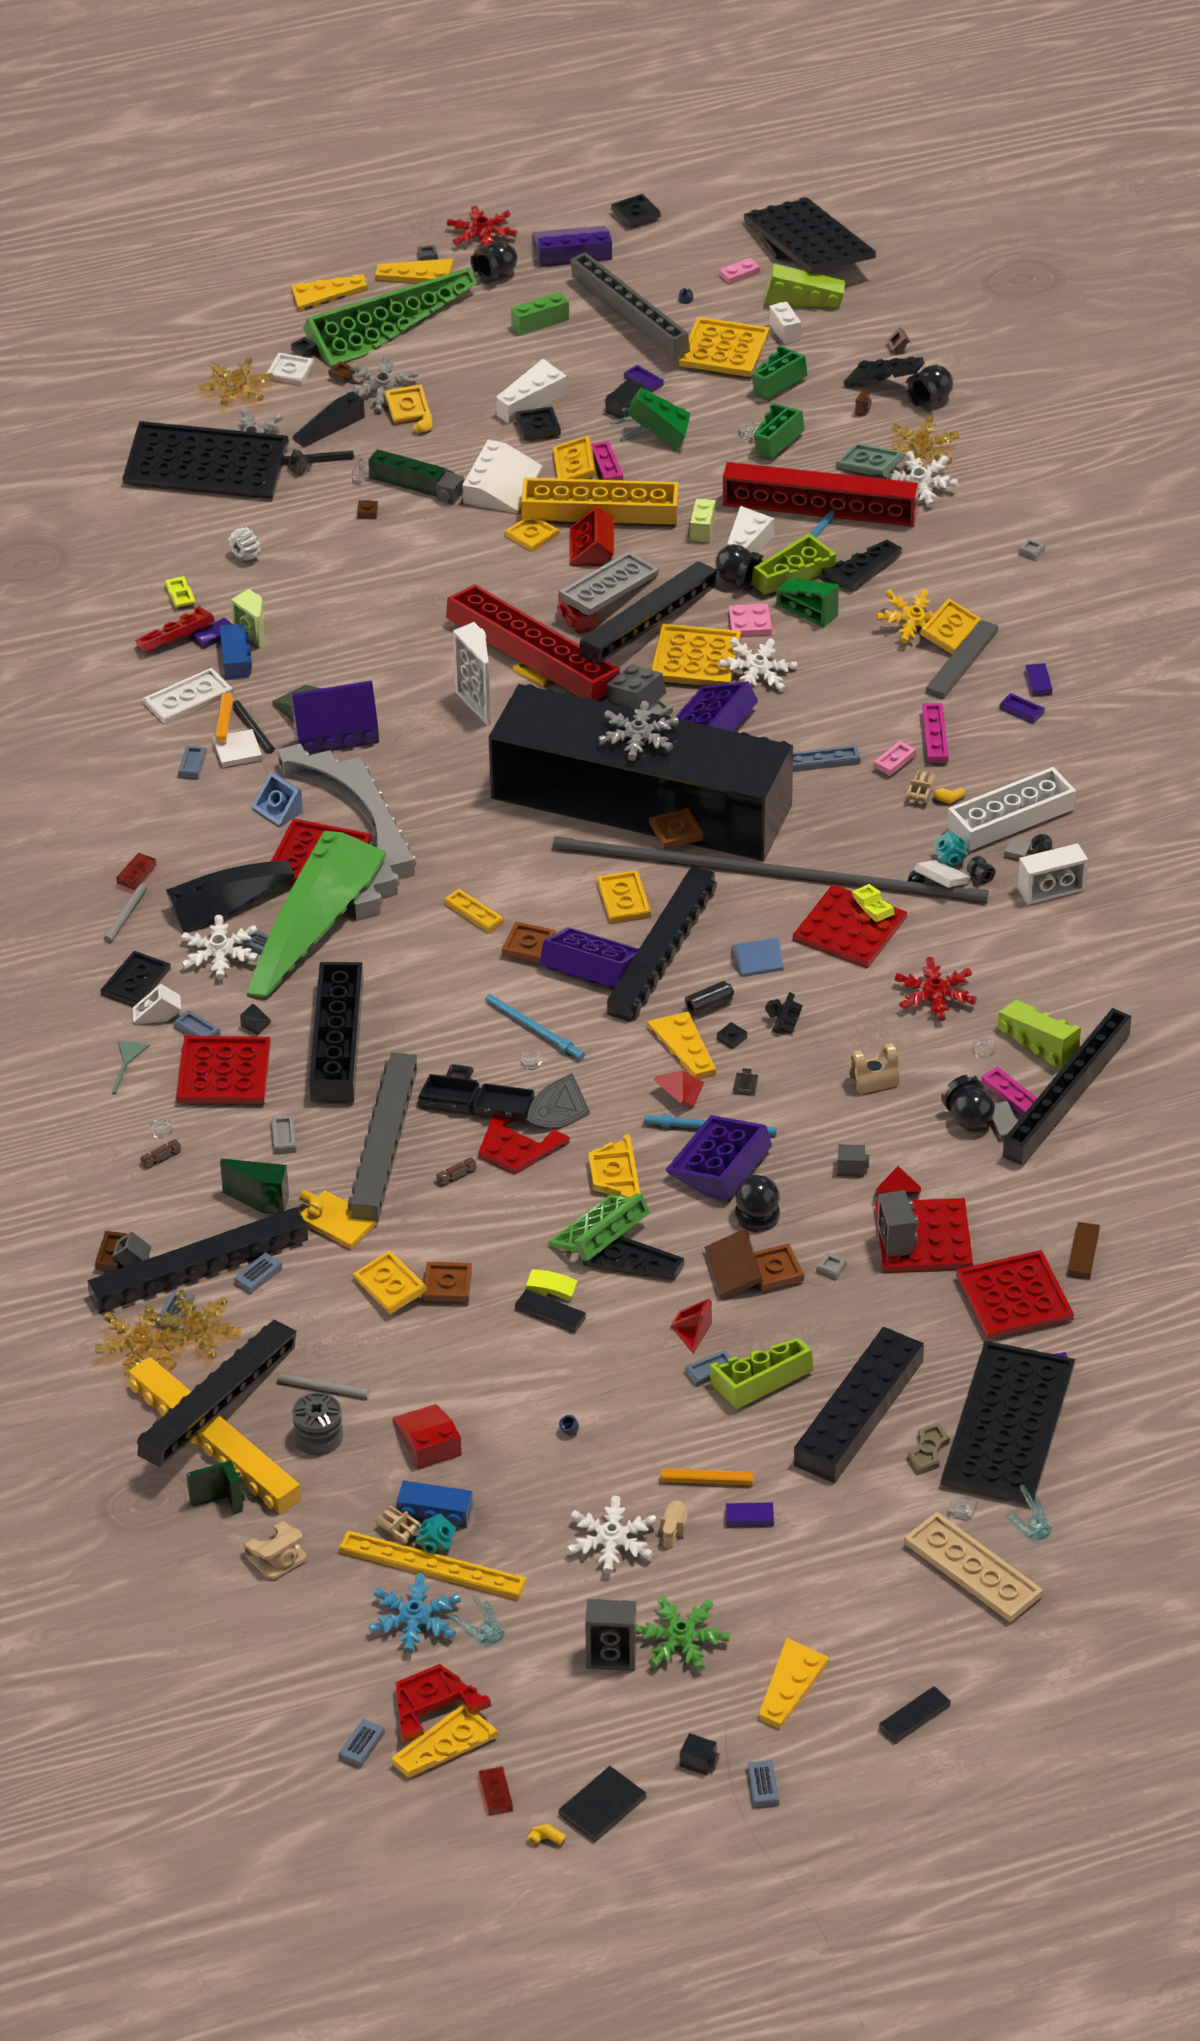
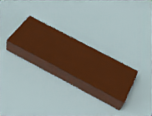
[1068,1222,1100,1279]

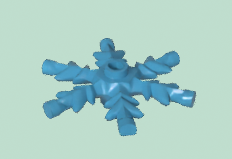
[368,1573,461,1653]

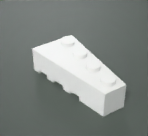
[496,359,567,424]

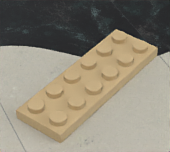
[904,1512,1043,1622]

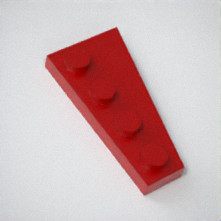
[135,606,215,652]

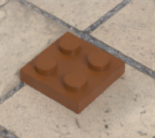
[649,808,703,850]
[502,921,556,963]
[754,1243,805,1291]
[423,1262,472,1303]

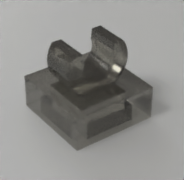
[286,450,312,476]
[733,1068,758,1096]

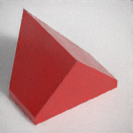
[653,1071,704,1109]
[875,1166,921,1194]
[670,1299,712,1354]

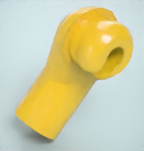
[413,413,433,434]
[933,787,965,804]
[299,1190,324,1216]
[527,1824,566,1846]

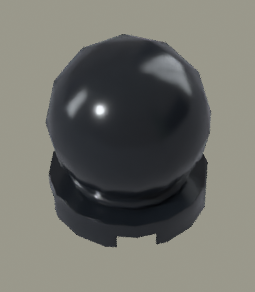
[470,241,517,284]
[906,364,954,410]
[715,544,764,591]
[941,1074,995,1131]
[735,1175,780,1232]

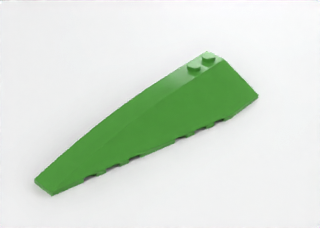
[303,267,477,367]
[247,831,386,998]

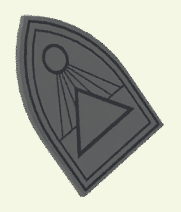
[526,1073,590,1128]

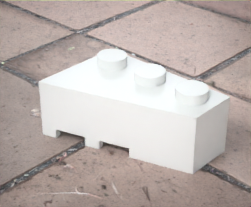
[727,506,774,553]

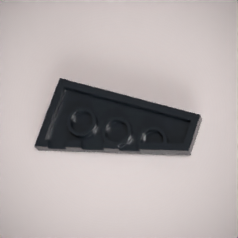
[583,1236,684,1279]

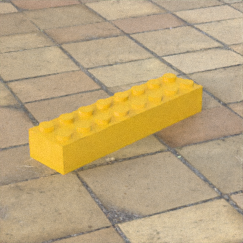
[521,478,678,525]

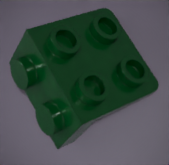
[186,1460,245,1514]

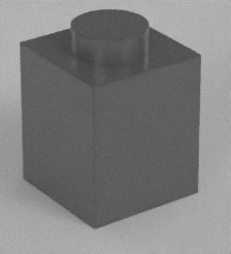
[436,472,464,505]
[837,1144,869,1177]
[112,1232,152,1267]

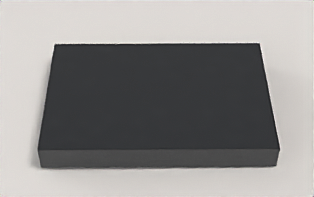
[101,951,171,1007]
[558,1766,646,1842]

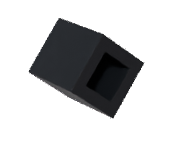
[680,1733,719,1776]

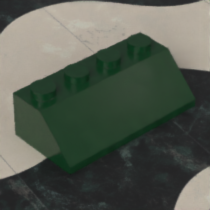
[368,449,455,497]

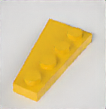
[375,259,454,284]
[292,274,367,312]
[647,1012,716,1079]
[759,1638,829,1730]
[391,1704,498,1778]

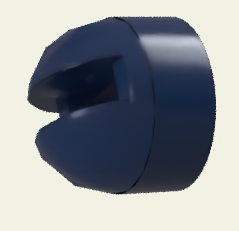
[679,288,693,304]
[907,870,925,883]
[559,1415,579,1436]

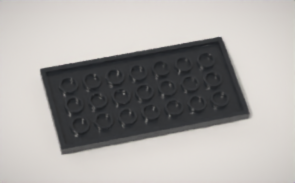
[744,197,876,274]
[122,421,289,498]
[941,1340,1075,1505]

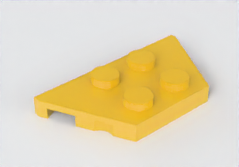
[588,1134,641,1198]

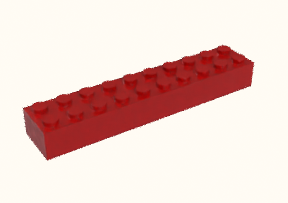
[723,462,918,527]
[446,584,620,701]

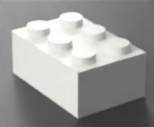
[1018,843,1088,905]

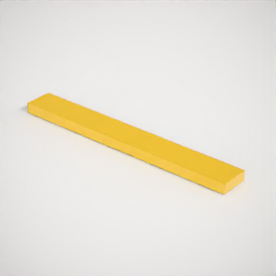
[339,1530,527,1601]

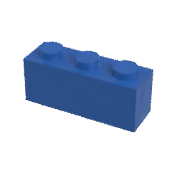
[220,624,252,679]
[396,1480,473,1528]

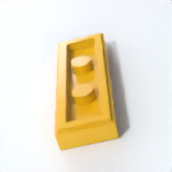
[444,889,504,933]

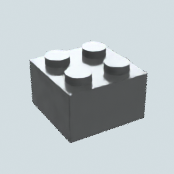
[606,664,666,710]
[878,1190,919,1258]

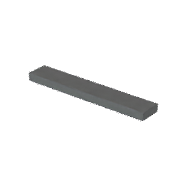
[926,620,998,699]

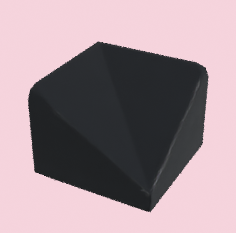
[240,1004,271,1035]

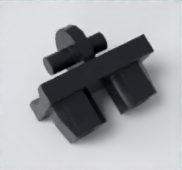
[765,992,803,1034]

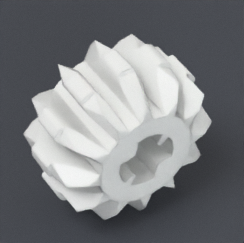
[228,527,261,561]

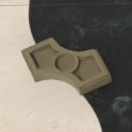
[908,1423,950,1475]

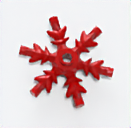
[446,206,517,247]
[894,957,977,1021]

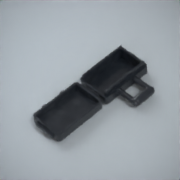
[418,1064,535,1120]

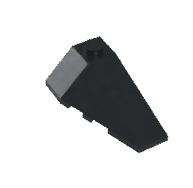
[293,391,365,448]

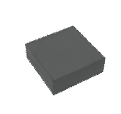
[417,245,438,261]

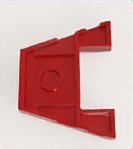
[478,1116,570,1175]
[395,1664,491,1743]

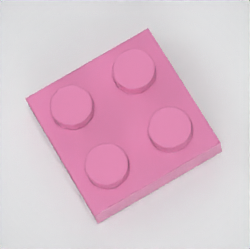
[729,604,772,637]

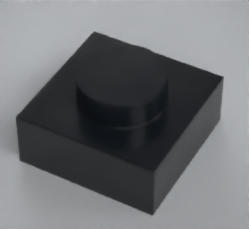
[291,337,317,357]
[717,1022,747,1049]

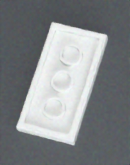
[143,668,233,725]

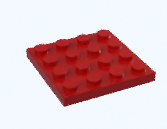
[270,818,372,884]
[793,884,907,968]
[177,1036,271,1104]
[875,1198,973,1273]
[956,1250,1074,1340]

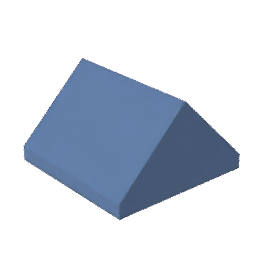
[251,771,303,826]
[732,937,783,977]

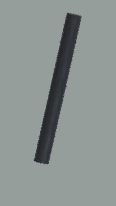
[282,450,354,464]
[233,700,275,753]

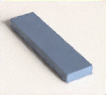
[793,745,861,772]

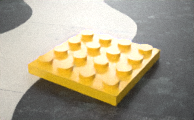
[679,317,770,377]
[652,624,741,686]

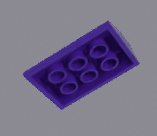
[533,225,612,267]
[291,680,379,754]
[675,681,758,731]
[539,927,639,989]
[666,1115,772,1201]

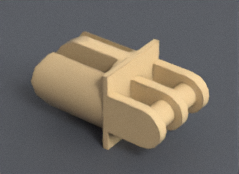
[906,770,936,803]
[660,1500,687,1549]
[375,1505,421,1544]

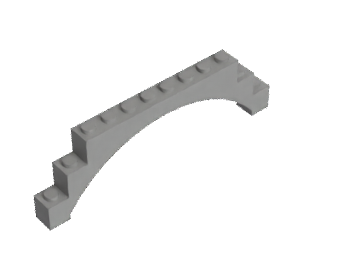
[277,744,417,920]

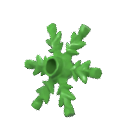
[637,1596,730,1672]

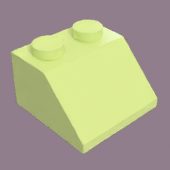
[231,589,264,648]

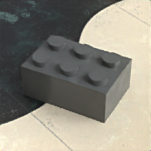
[585,1599,637,1671]

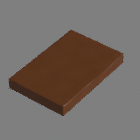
[705,1229,763,1300]

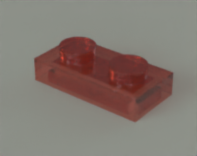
[116,852,157,890]
[479,1766,513,1816]

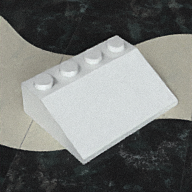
[463,440,543,514]
[453,622,491,726]

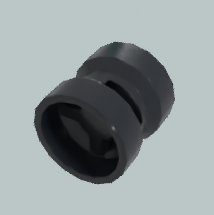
[1031,834,1053,854]
[966,856,996,884]

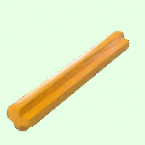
[215,692,233,743]
[660,1468,754,1486]

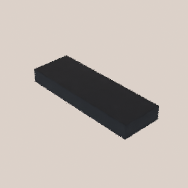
[515,1289,586,1333]
[879,1686,951,1744]

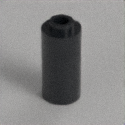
[685,981,734,1016]

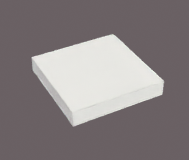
[266,353,314,386]
[213,729,262,768]
[914,860,971,887]

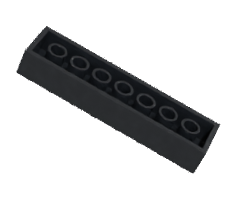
[309,962,364,1102]
[794,1326,924,1483]

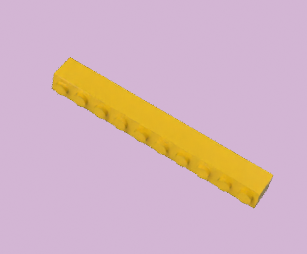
[129,1357,301,1515]

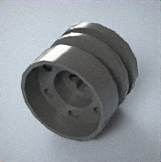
[292,1392,343,1455]

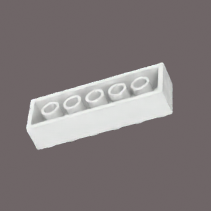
[947,767,1076,851]

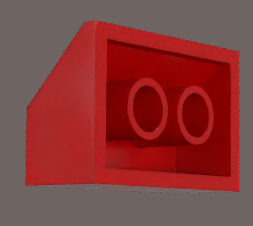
[570,505,614,566]

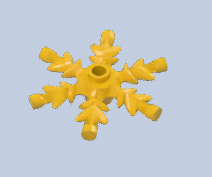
[876,589,937,644]

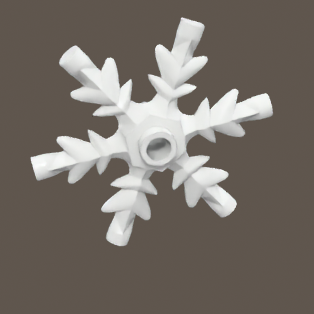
[885,451,958,507]
[718,637,797,692]
[181,915,259,980]
[567,1496,657,1574]

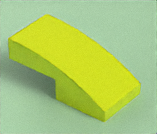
[165,576,195,608]
[852,884,894,922]
[525,1270,578,1302]

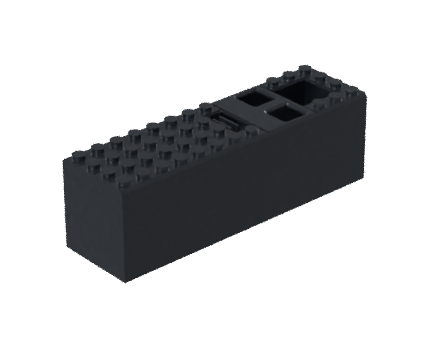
[488,684,793,861]

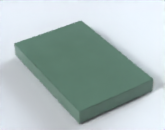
[835,443,905,476]

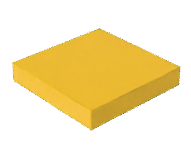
[385,384,430,424]
[504,519,559,552]

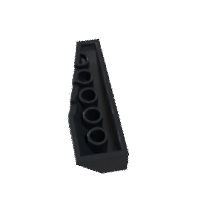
[166,860,295,933]

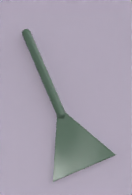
[112,1040,149,1094]

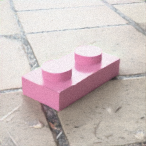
[719,258,760,284]
[874,741,916,776]

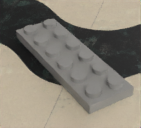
[557,551,659,616]

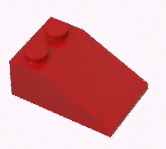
[393,1404,462,1469]

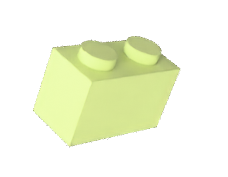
[690,499,715,543]

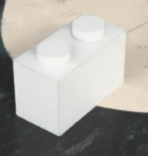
[769,302,801,344]

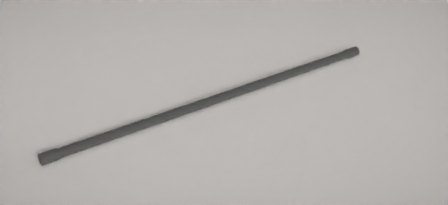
[553,836,989,903]

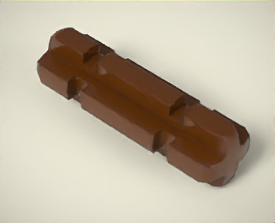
[140,1139,181,1168]
[436,1157,477,1186]

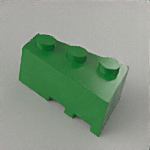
[752,345,808,399]
[628,388,691,451]
[754,402,805,459]
[776,577,839,627]

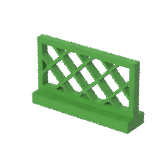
[548,1193,650,1261]

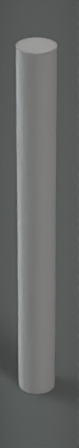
[104,883,147,943]
[278,1373,369,1399]

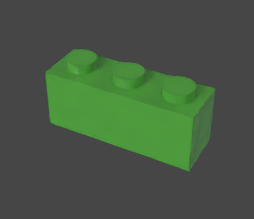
[511,292,569,335]

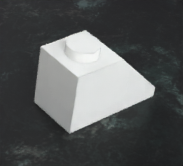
[132,984,181,1025]

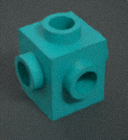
[934,830,968,868]
[415,1513,456,1554]

